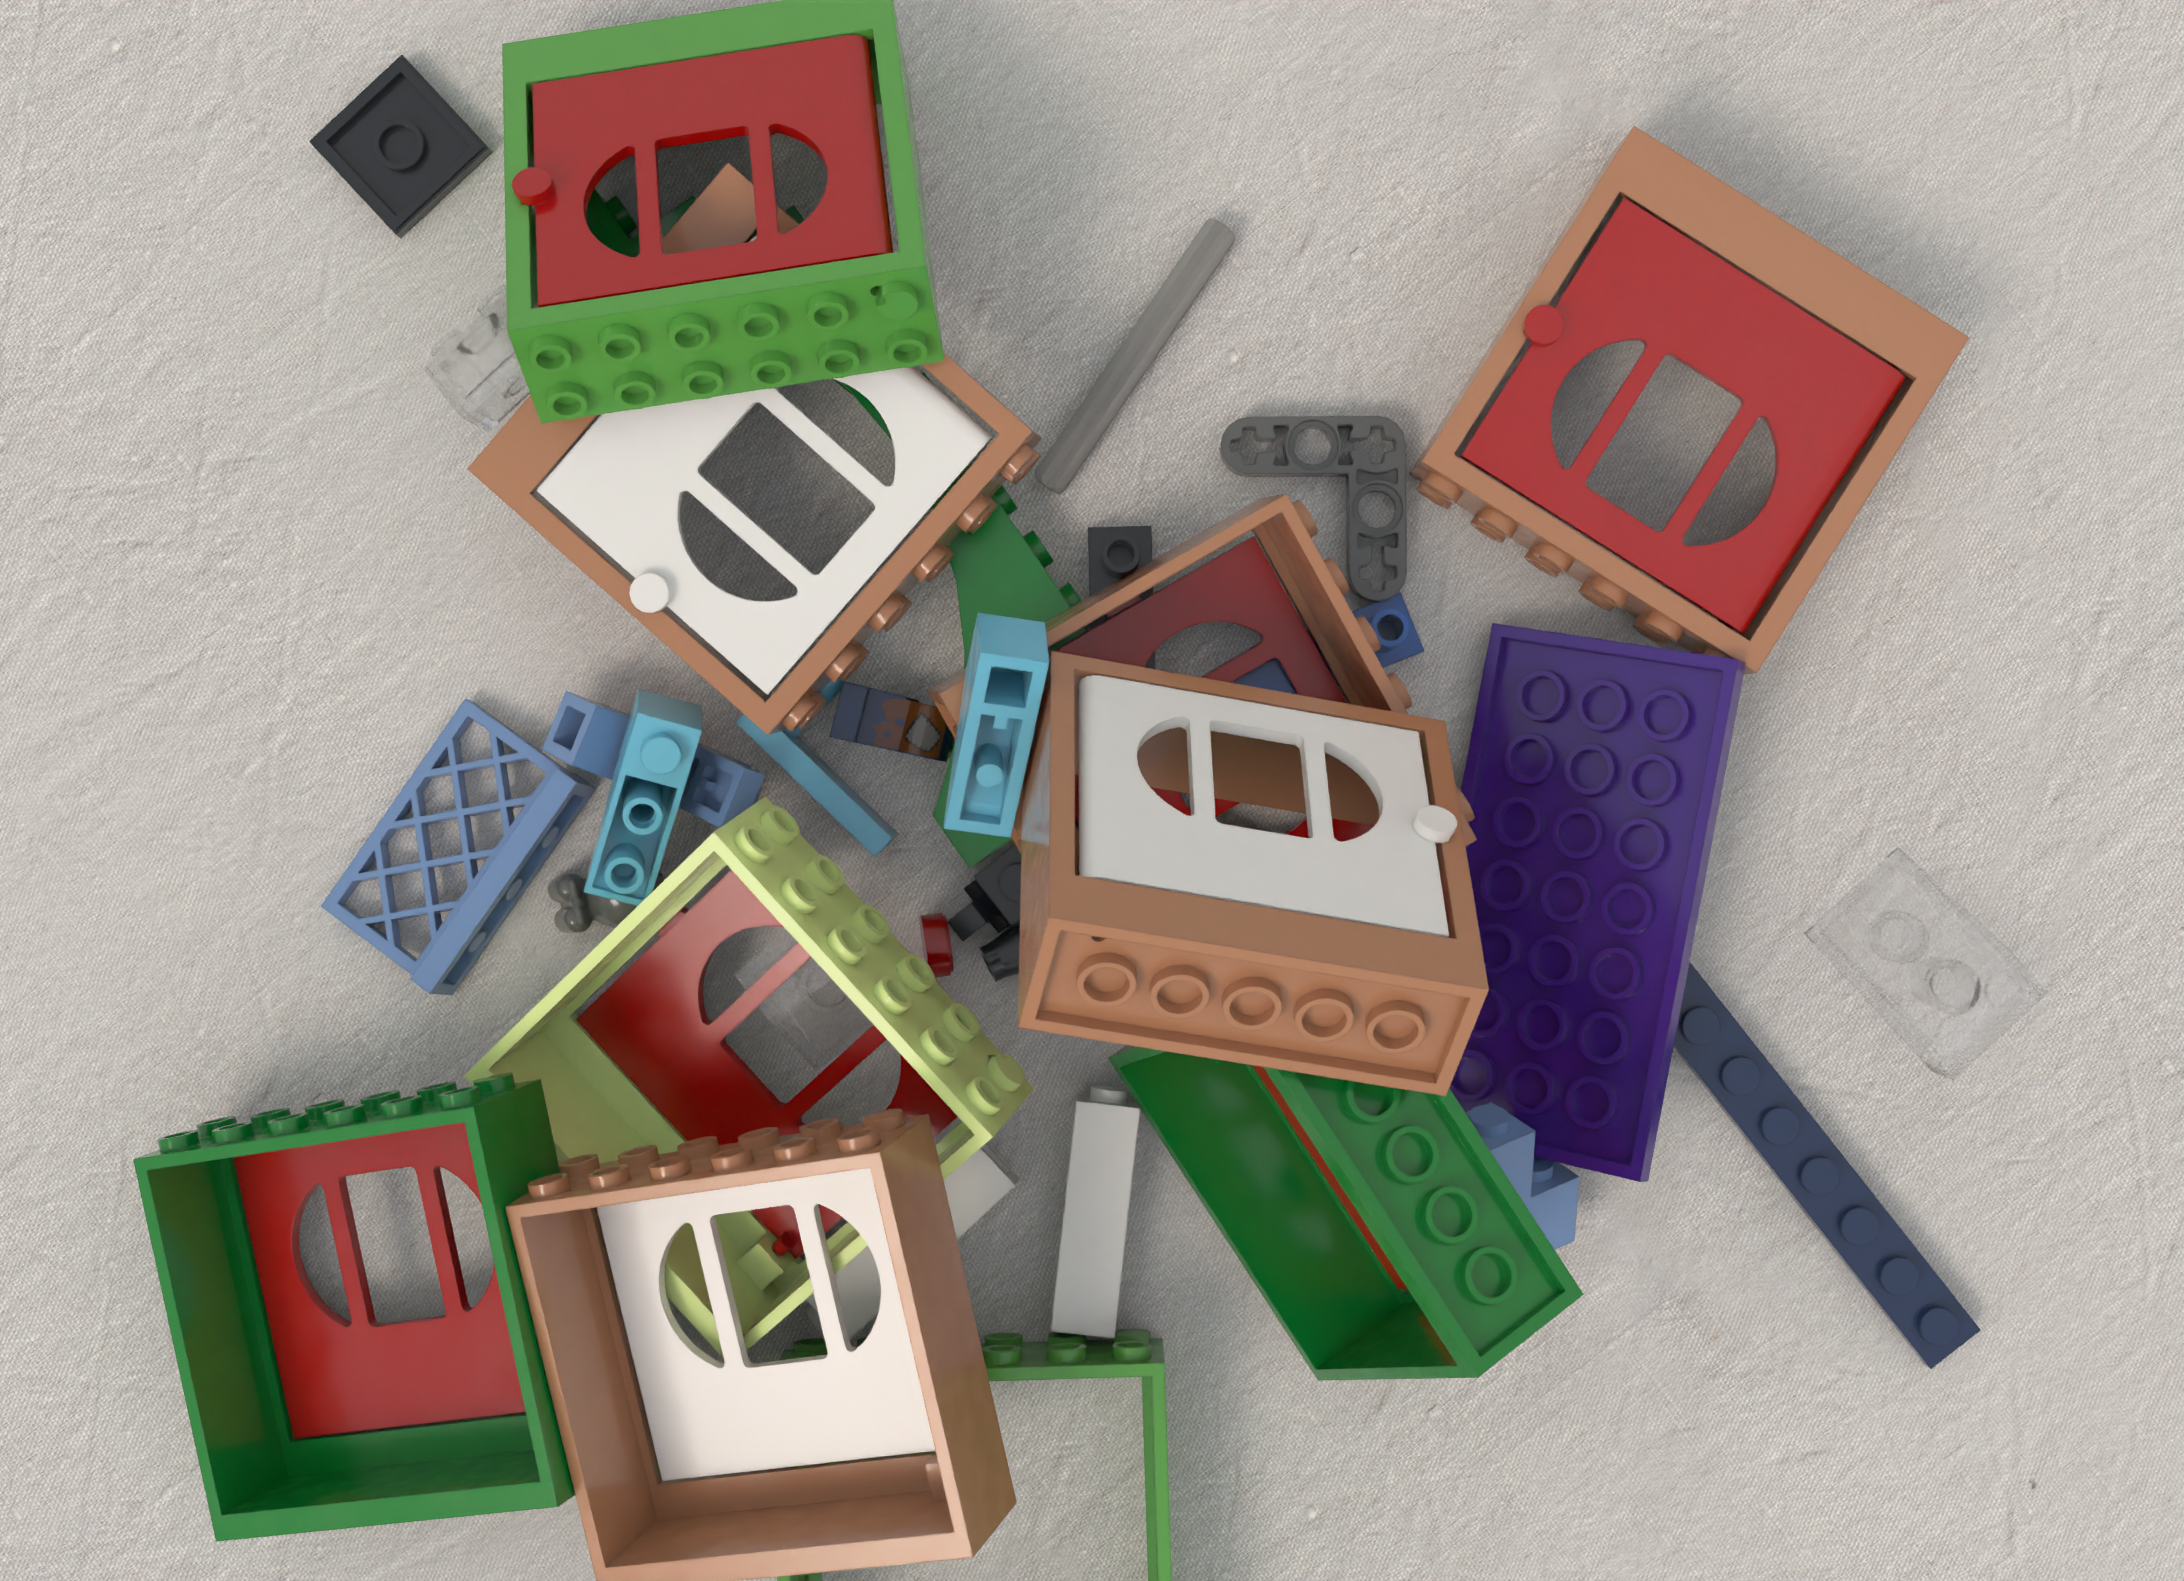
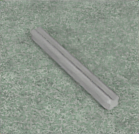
[1035,218,1235,494]

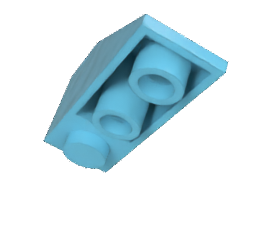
[584,689,702,906]

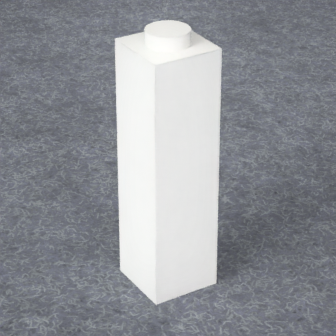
[1050,1086,1140,1338]
[805,1144,1019,1340]

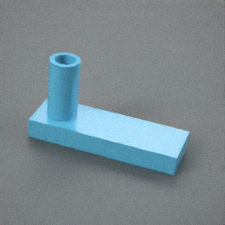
[736,679,899,857]

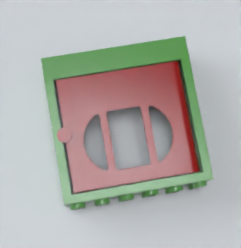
[502,0,945,424]

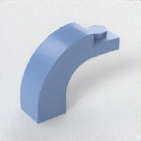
[542,691,765,828]

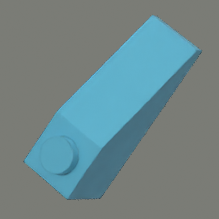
[944,613,1049,838]

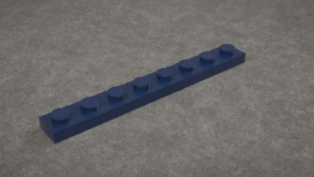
[1673,962,1981,1369]

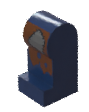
[829,681,953,762]

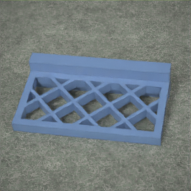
[321,698,597,995]

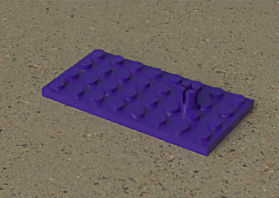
[1449,623,1745,1182]

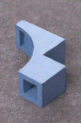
[1466,1102,1580,1250]

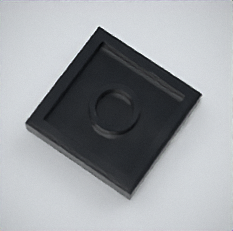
[309,55,493,238]

